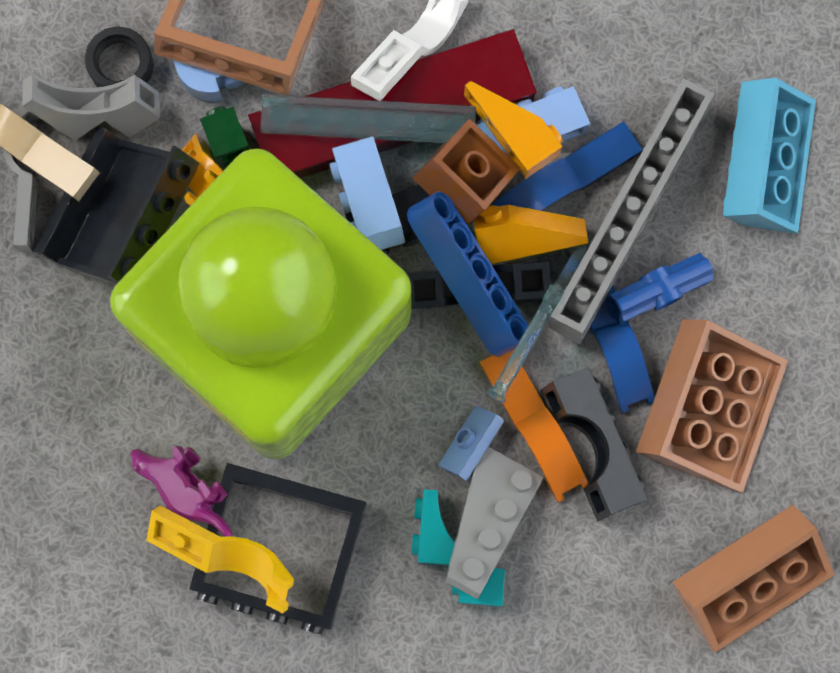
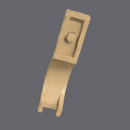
[0,104,99,201]

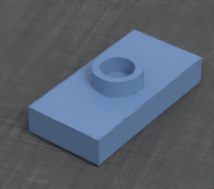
[438,405,504,481]

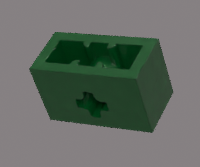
[200,106,249,171]

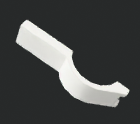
[351,0,469,101]

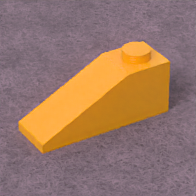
[464,81,563,179]
[474,205,589,264]

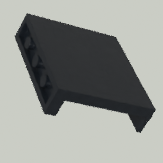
[34,127,200,285]

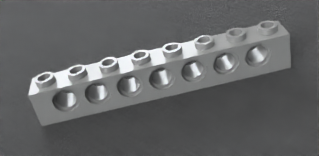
[549,78,714,344]

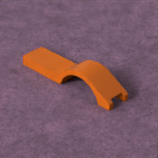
[479,350,588,503]

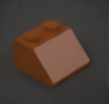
[413,118,520,225]

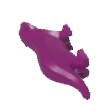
[130,446,232,537]

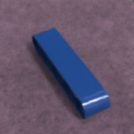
[407,191,531,357]

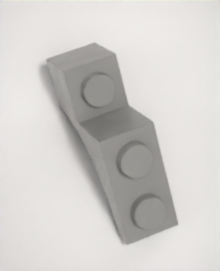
[22,73,160,141]

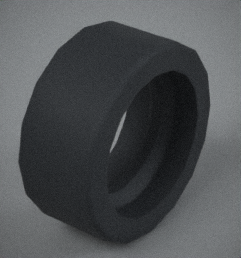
[84,26,154,88]

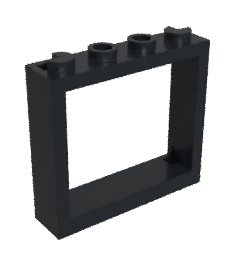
[189,463,367,635]

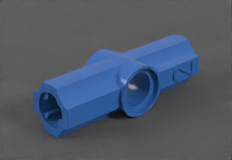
[607,252,714,324]

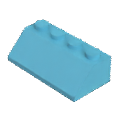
[723,78,816,233]

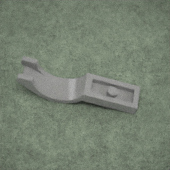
[2,103,41,253]

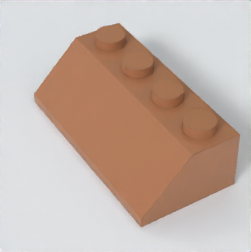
[672,505,835,653]

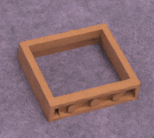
[154,0,326,96]

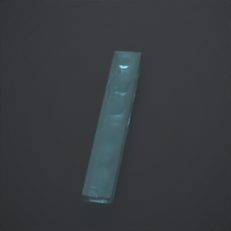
[260,95,476,143]

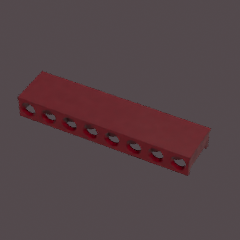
[248,29,537,178]

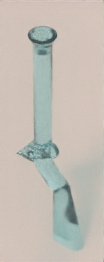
[486,237,593,402]

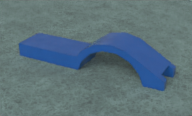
[491,121,643,211]
[567,259,655,414]

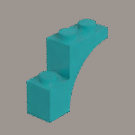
[411,489,505,607]

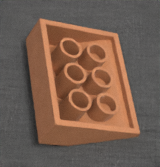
[636,319,788,493]

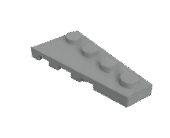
[445,447,544,599]

